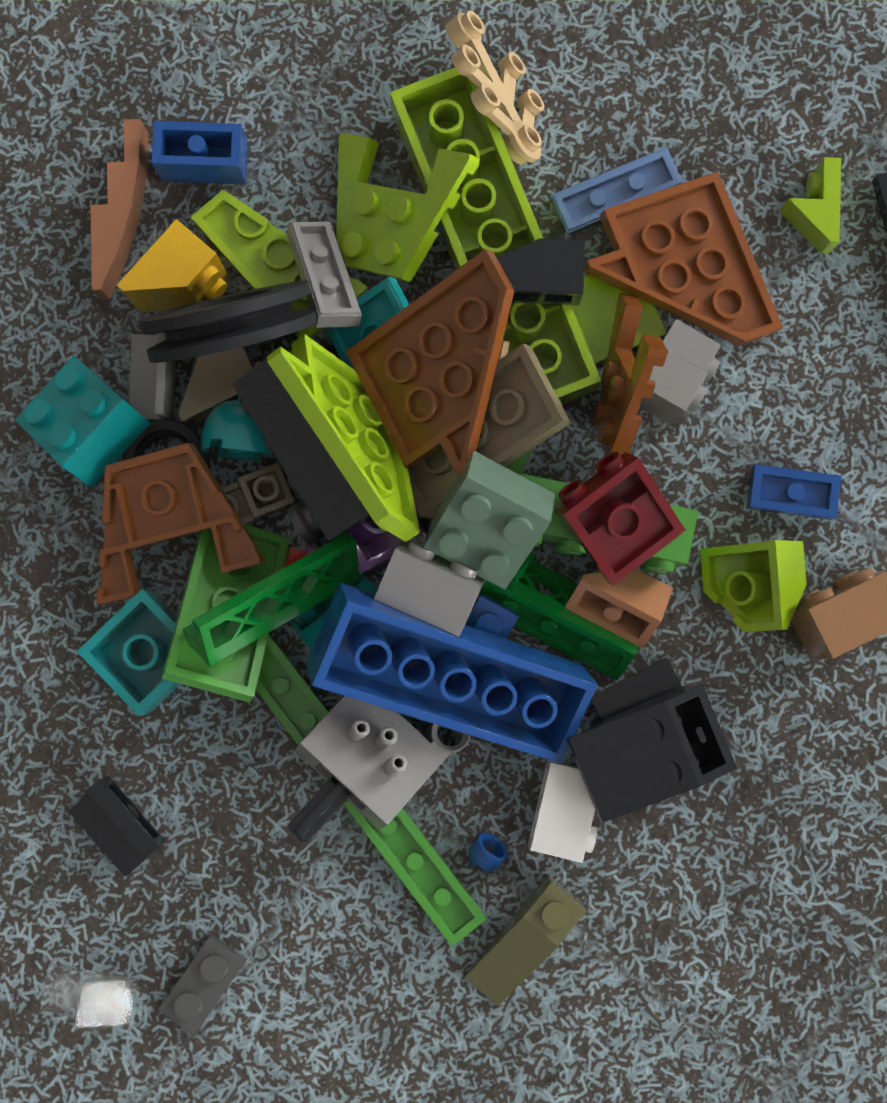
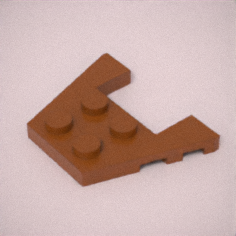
[591,293,668,455]
[96,443,265,605]

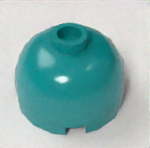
[200,395,280,463]

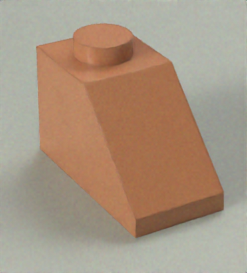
[564,569,673,649]

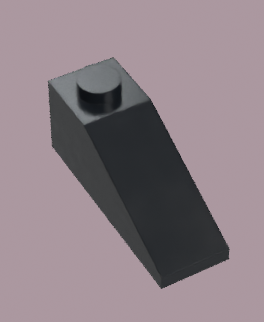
[496,233,585,305]

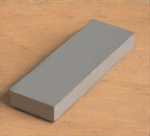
[287,222,362,328]

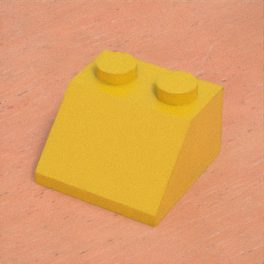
[117,219,229,312]

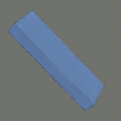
[550,147,683,235]

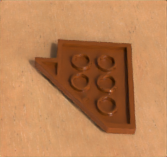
[584,172,783,346]
[346,249,514,476]

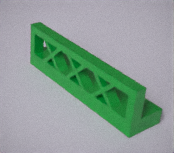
[183,532,361,667]
[475,562,638,681]

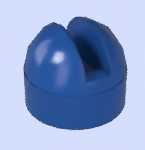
[469,832,508,872]

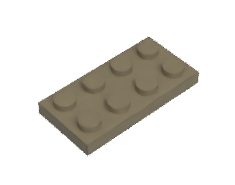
[408,343,571,519]

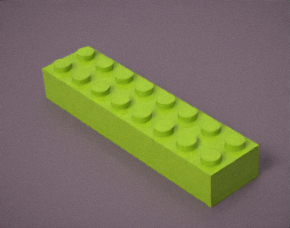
[390,68,602,404]

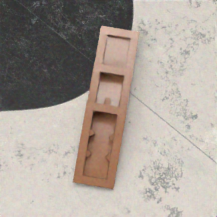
[90,119,149,300]

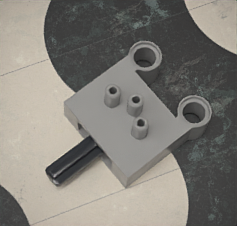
[287,696,470,844]

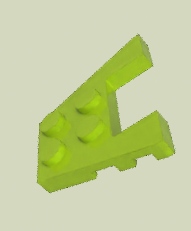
[336,133,480,282]

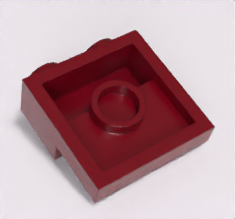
[553,452,686,586]

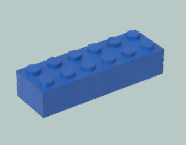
[306,582,598,763]

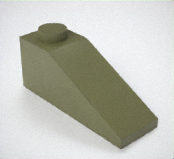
[464,874,587,1006]

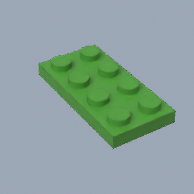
[161,523,290,703]

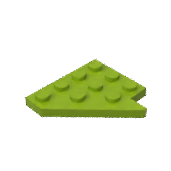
[267,334,420,542]

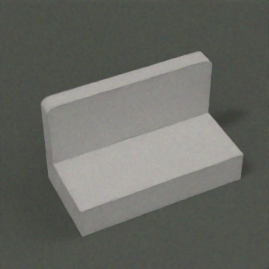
[128,332,176,421]

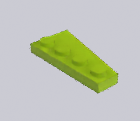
[191,189,368,340]

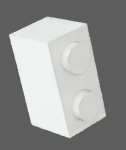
[528,760,597,863]

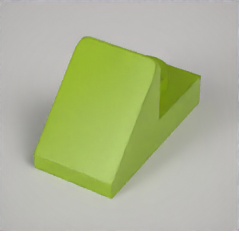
[779,157,841,254]

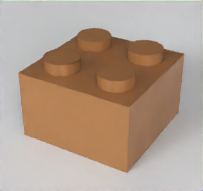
[791,567,887,659]

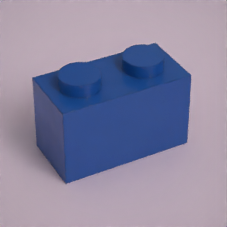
[152,121,248,184]

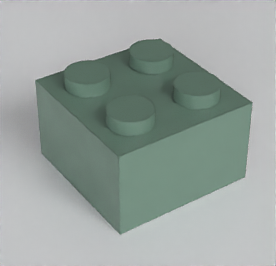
[423,451,555,590]

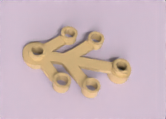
[446,11,544,165]

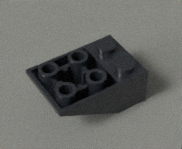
[566,684,737,822]

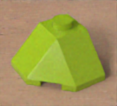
[700,540,807,632]

